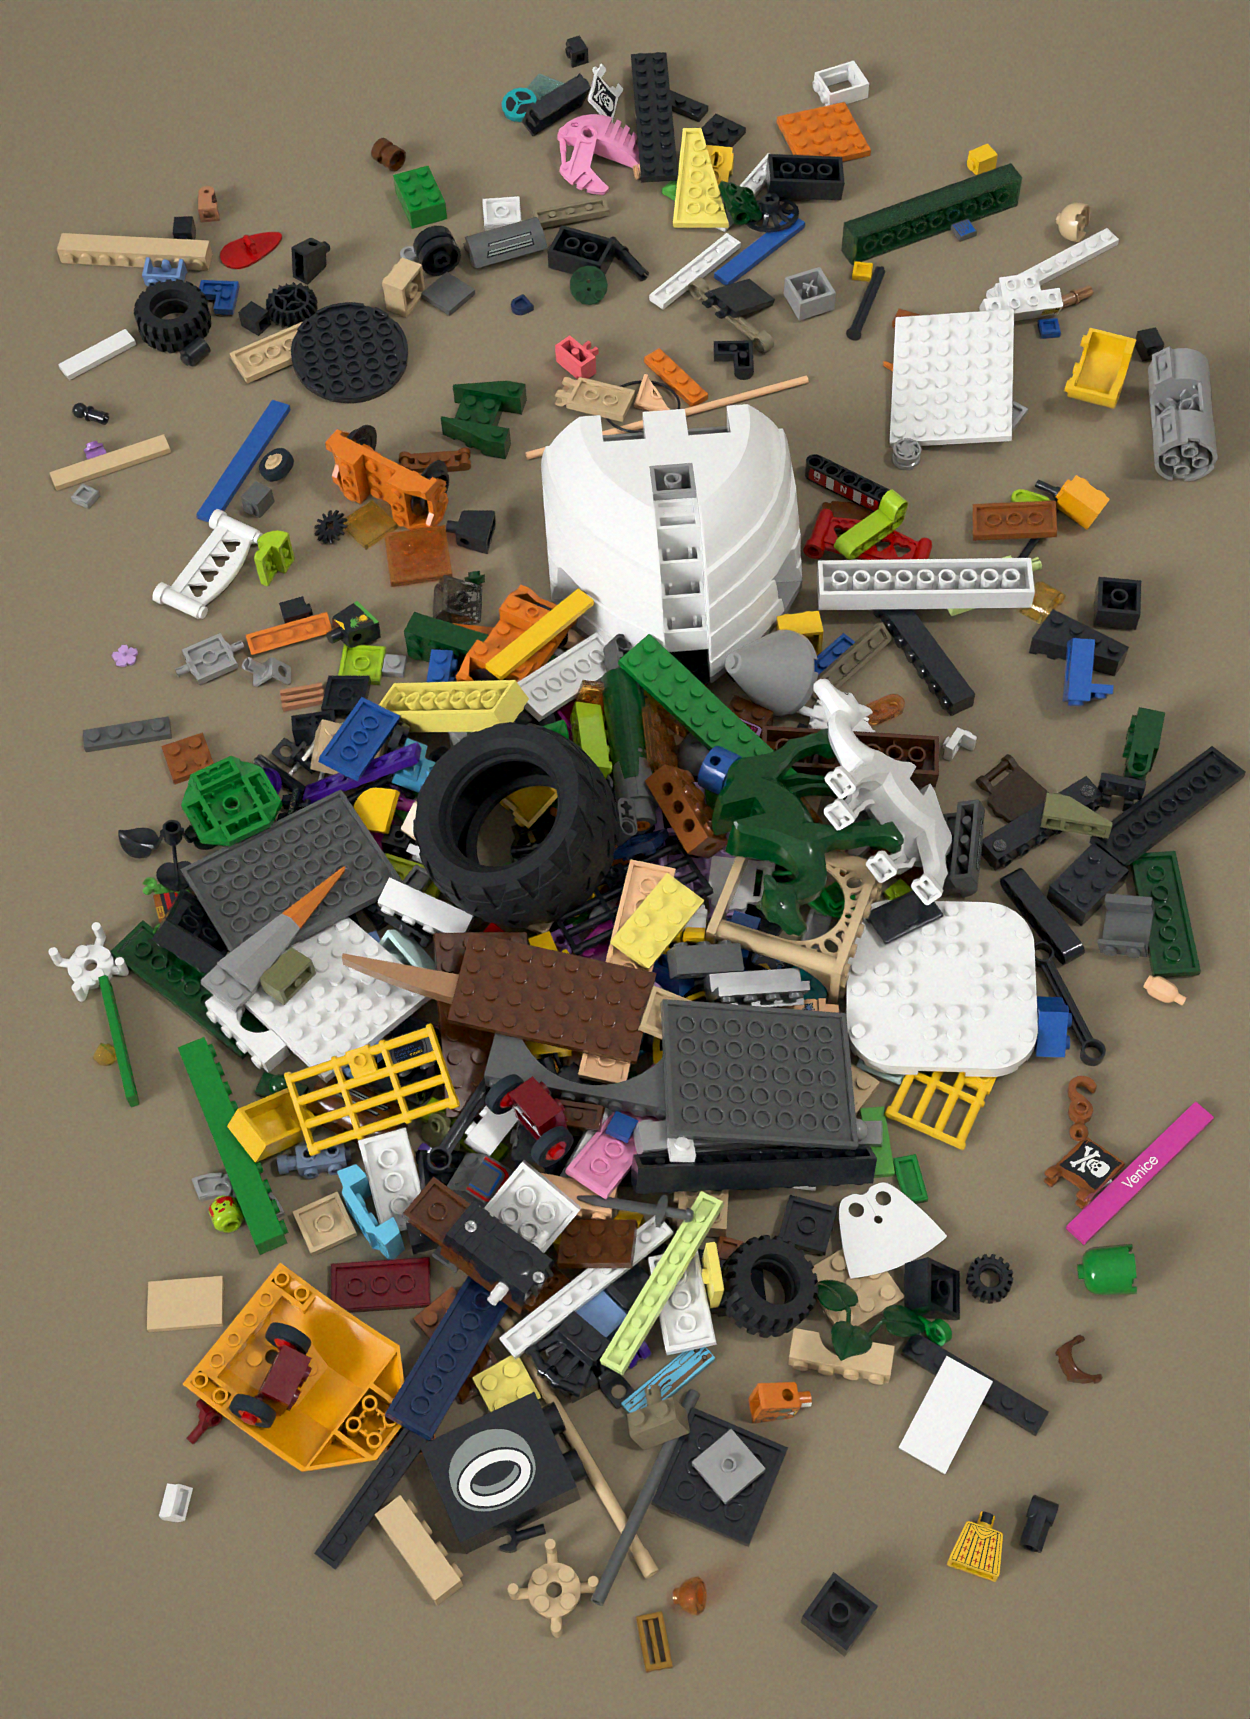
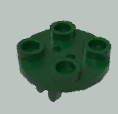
[570,266,608,305]

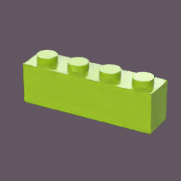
[570,702,612,779]

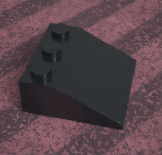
[152,888,228,974]

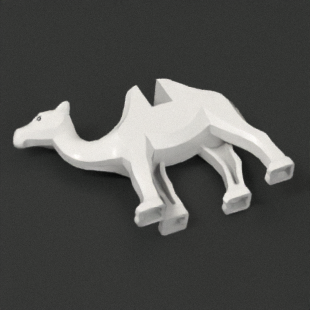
[813,679,952,905]

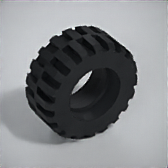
[134,279,212,353]
[720,1235,819,1338]

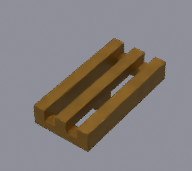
[636,1611,673,1673]

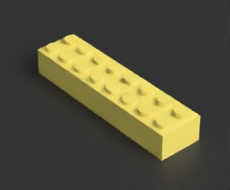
[379,680,529,732]

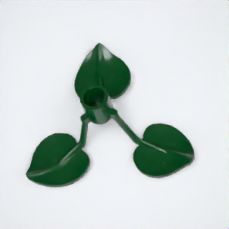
[816,1280,926,1361]

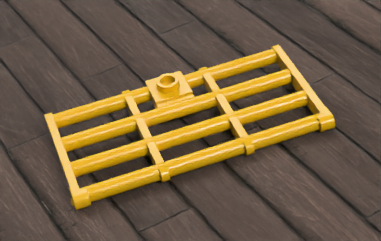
[284,1023,460,1156]
[884,1071,997,1150]

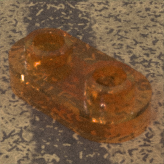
[866,694,905,725]

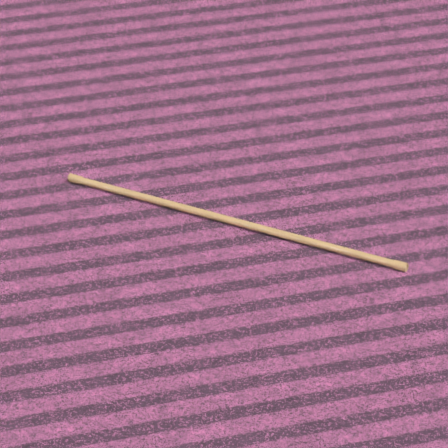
[363,1084,659,1579]

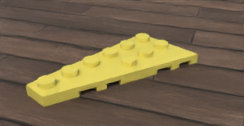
[673,128,729,228]

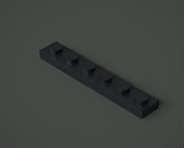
[901,1334,1049,1436]
[314,1427,428,1570]

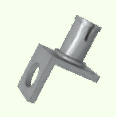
[242,657,291,687]

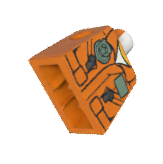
[748,1382,812,1424]

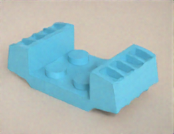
[337,1164,405,1260]

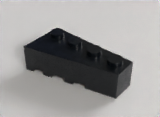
[1029,609,1129,676]

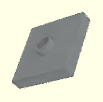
[692,1429,765,1505]

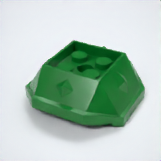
[181,756,282,846]

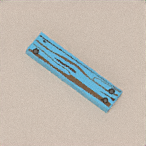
[621,1347,715,1414]

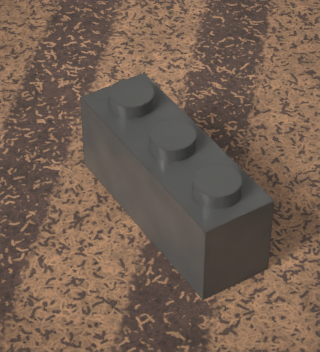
[666,940,744,980]

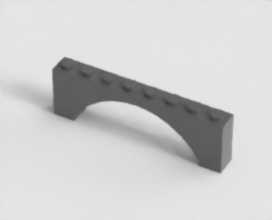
[484,1033,666,1121]

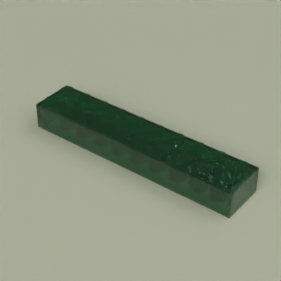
[841,163,1022,265]

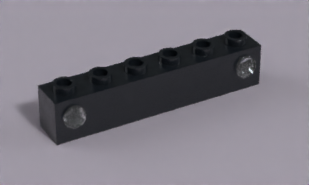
[981,776,1103,870]

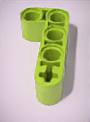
[834,489,908,560]

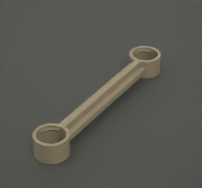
[688,277,774,354]

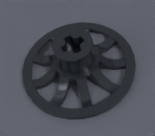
[746,193,799,232]

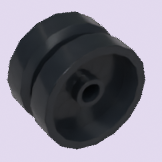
[413,225,461,276]

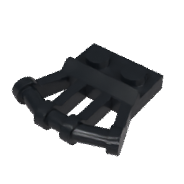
[511,814,556,859]
[525,1310,611,1399]

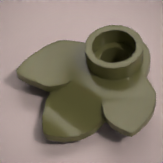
[422,1112,460,1153]

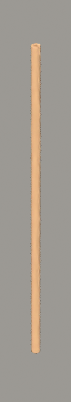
[525,375,809,460]

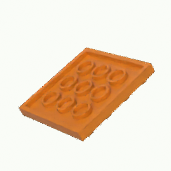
[776,102,871,162]

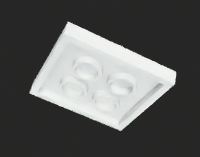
[484,1160,581,1253]

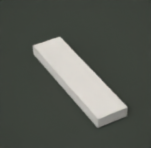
[58,329,136,381]

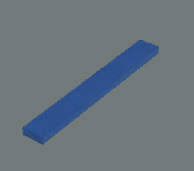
[196,400,291,522]

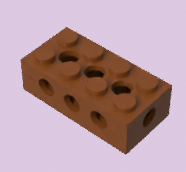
[645,764,728,859]

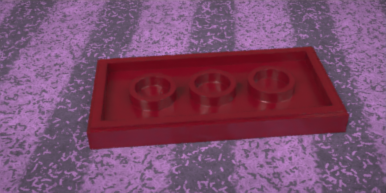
[331,1257,431,1313]

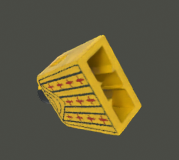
[947,1511,1003,1582]

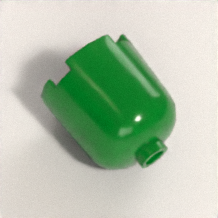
[1077,1244,1137,1295]

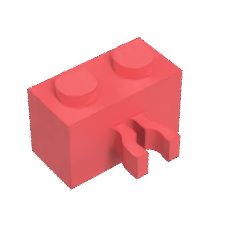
[555,335,599,380]

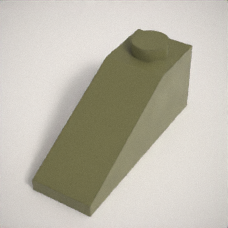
[1041,793,1112,838]

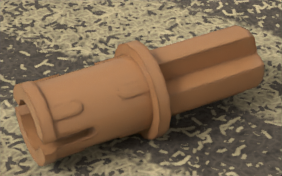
[1061,286,1094,309]

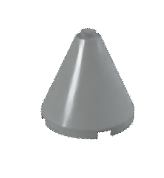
[725,630,818,717]

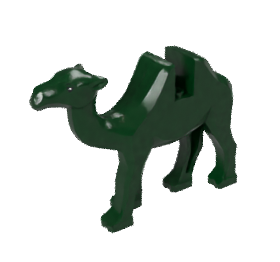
[712,728,904,937]

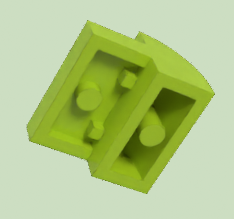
[254,530,295,586]

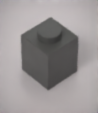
[241,481,275,518]

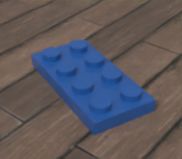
[318,697,400,782]

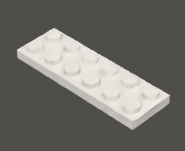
[517,632,607,721]

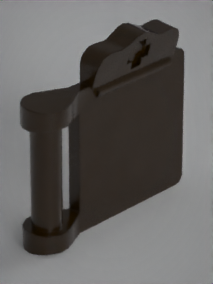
[976,754,1049,823]

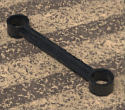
[1034,941,1106,1066]
[425,1077,491,1174]

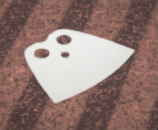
[839,1182,947,1279]

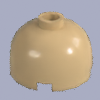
[1056,202,1090,242]

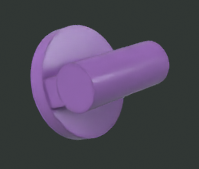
[84,441,106,460]

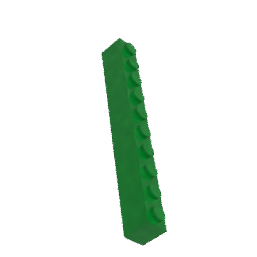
[178,1037,289,1255]

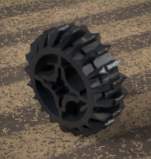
[266,282,318,328]

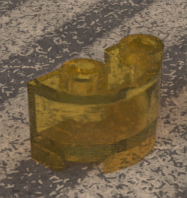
[1019,581,1066,624]

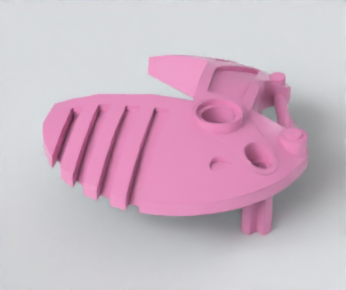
[557,114,640,195]

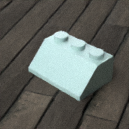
[379,929,435,970]

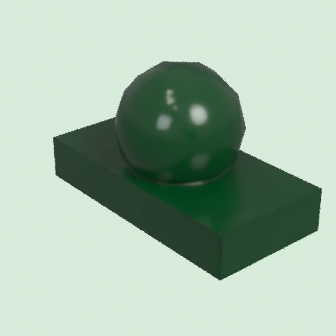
[255,1071,309,1098]

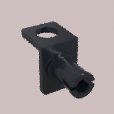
[272,738,316,774]
[593,1361,635,1409]

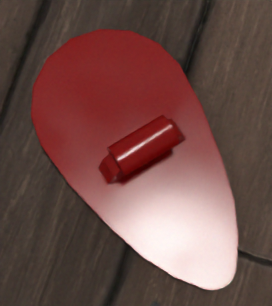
[220,232,282,269]

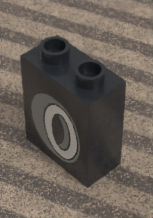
[420,1392,588,1554]

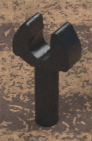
[499,1524,546,1553]

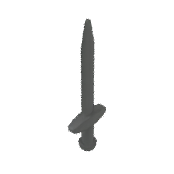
[577,1195,694,1228]

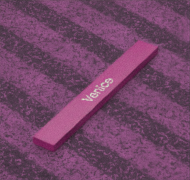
[1066,1101,1214,1245]

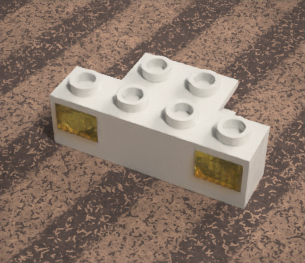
[979,272,1063,321]

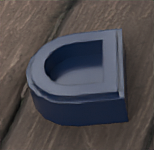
[511,294,534,315]

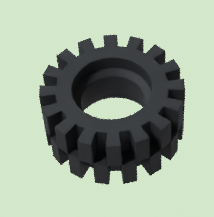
[966,1254,1014,1304]

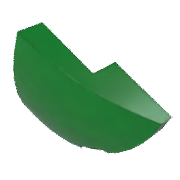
[807,881,856,919]

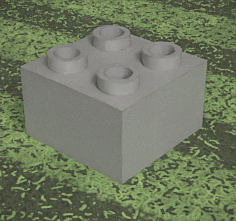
[784,267,836,321]

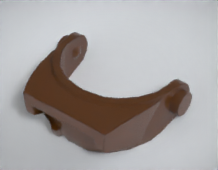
[1055,1335,1103,1384]

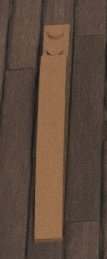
[342,953,459,1004]

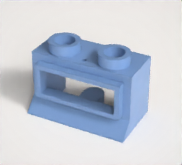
[142,257,188,286]

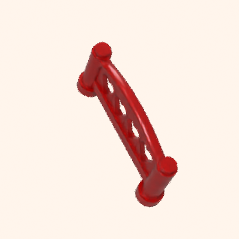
[803,509,932,560]

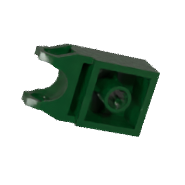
[1122,707,1165,781]

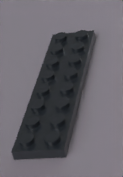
[1089,746,1246,867]

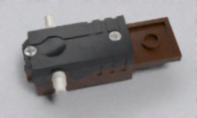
[402,1177,555,1314]

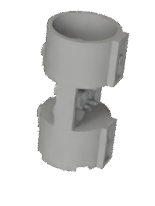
[1148,346,1218,482]

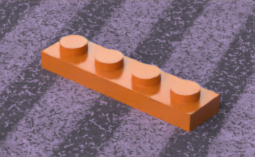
[644,348,708,407]
[245,612,332,655]

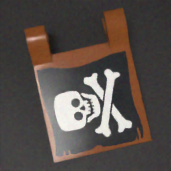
[1044,1137,1125,1209]

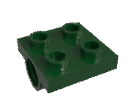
[718,181,762,225]

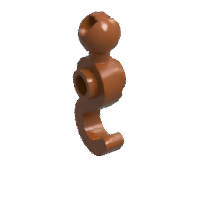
[1067,1076,1097,1141]

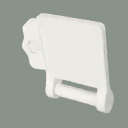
[707,856,776,913]

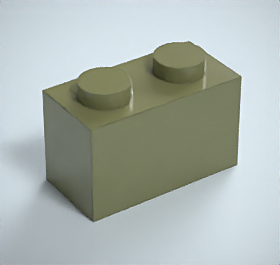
[259,947,316,1005]

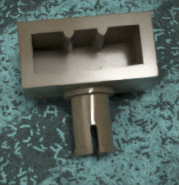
[627,1384,690,1450]

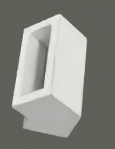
[159,1483,193,1522]

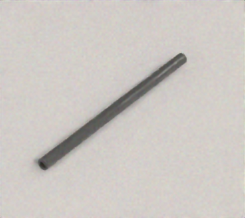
[591,1389,700,1606]

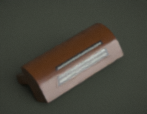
[306,1076,410,1145]

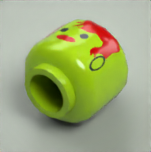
[208,1195,244,1233]

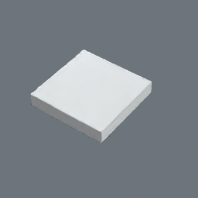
[483,196,521,231]

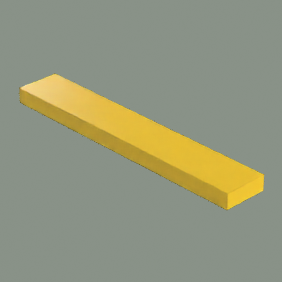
[485,588,594,680]

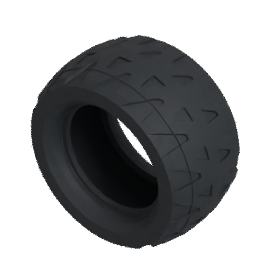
[413,722,619,928]

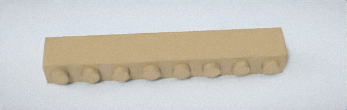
[57,233,213,271]

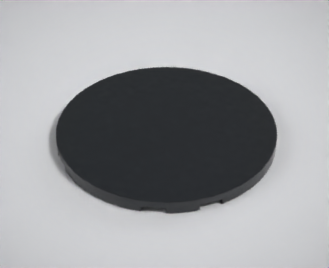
[291,302,408,403]

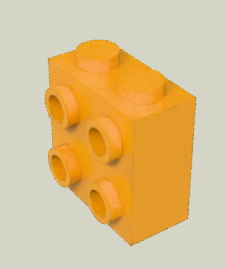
[1056,475,1110,530]

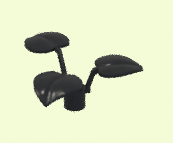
[118,820,218,891]

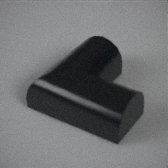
[713,340,754,380]

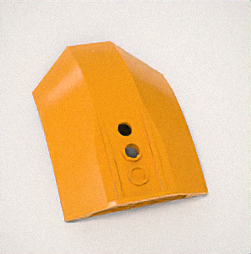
[183,1263,404,1472]

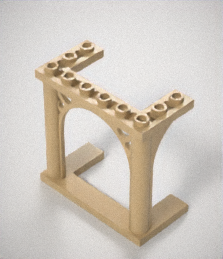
[706,850,883,1004]

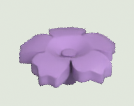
[111,645,138,667]

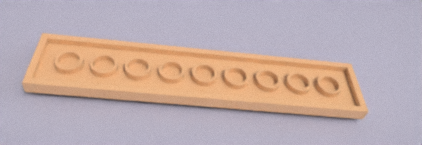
[578,859,676,1084]

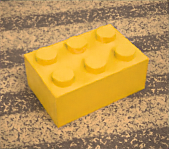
[227,1088,317,1163]

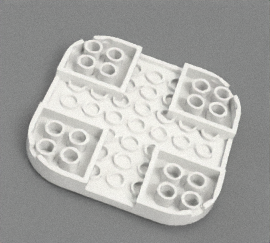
[846,900,1038,1077]

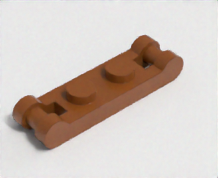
[399,447,471,473]

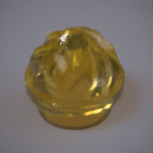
[93,1043,117,1066]

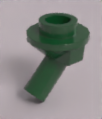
[464,571,485,599]

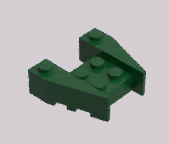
[440,381,527,459]

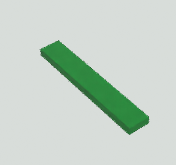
[98,975,140,1107]

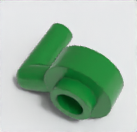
[918,1315,952,1346]

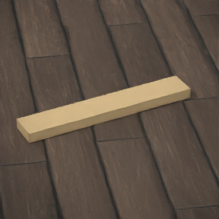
[49,434,171,491]

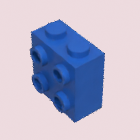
[426,649,458,682]

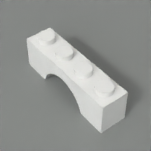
[205,995,290,1073]

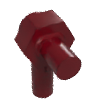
[187,1399,222,1444]

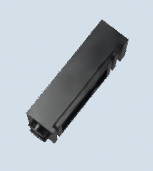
[522,73,591,136]

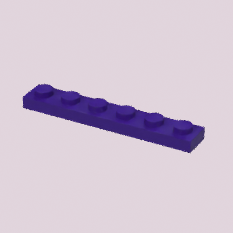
[303,742,422,804]

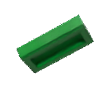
[893,1154,929,1204]

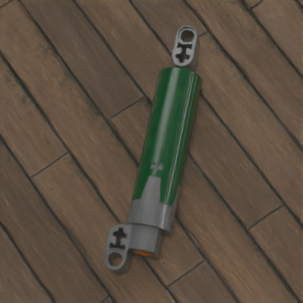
[601,634,659,846]

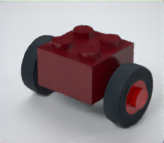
[485,1074,573,1167]
[229,1322,312,1428]

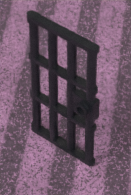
[555,839,714,956]

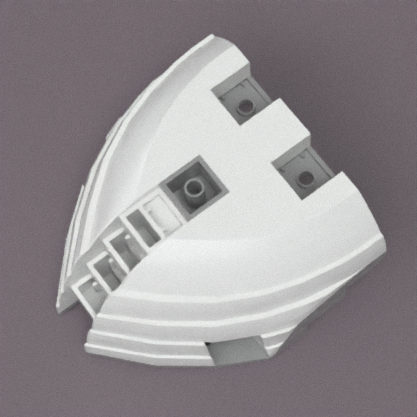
[541,404,802,683]

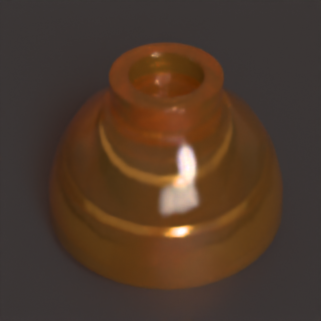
[673,1576,707,1616]

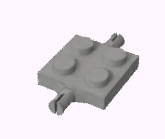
[175,633,245,685]

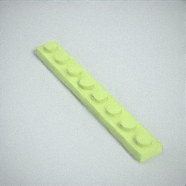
[600,1191,724,1375]

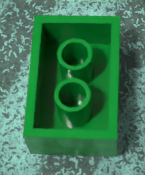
[393,166,447,229]

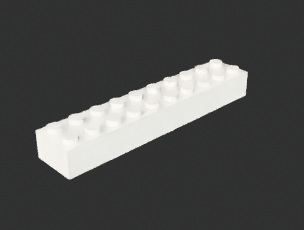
[817,558,1035,610]

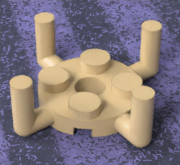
[508,1539,599,1638]

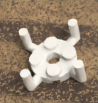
[49,922,129,1002]

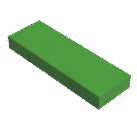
[860,1106,895,1178]

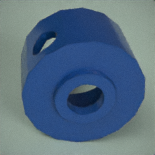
[698,745,742,795]

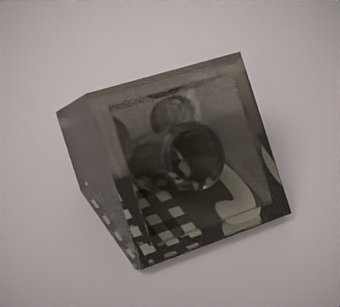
[433,575,482,625]

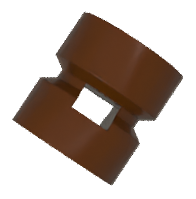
[371,138,406,172]

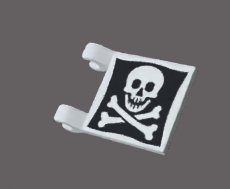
[588,64,623,122]

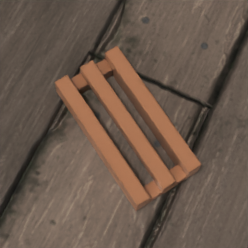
[280,683,324,712]

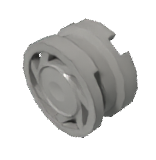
[892,438,921,470]

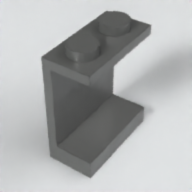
[1097,893,1155,958]

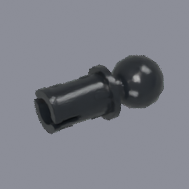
[72,403,109,425]

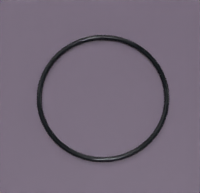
[606,380,681,433]

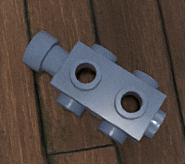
[277,1142,351,1179]

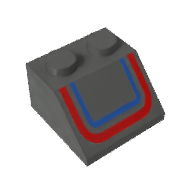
[447,1153,514,1209]

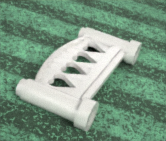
[153,509,263,619]

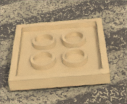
[812,1248,904,1327]

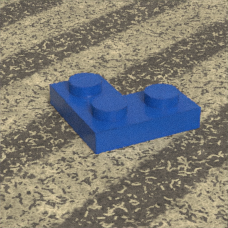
[199,280,240,315]

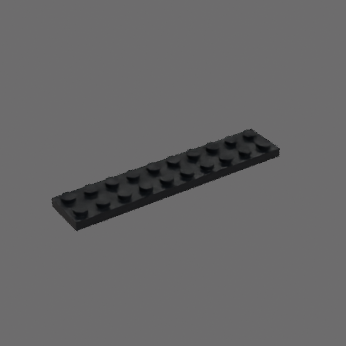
[631,52,678,183]

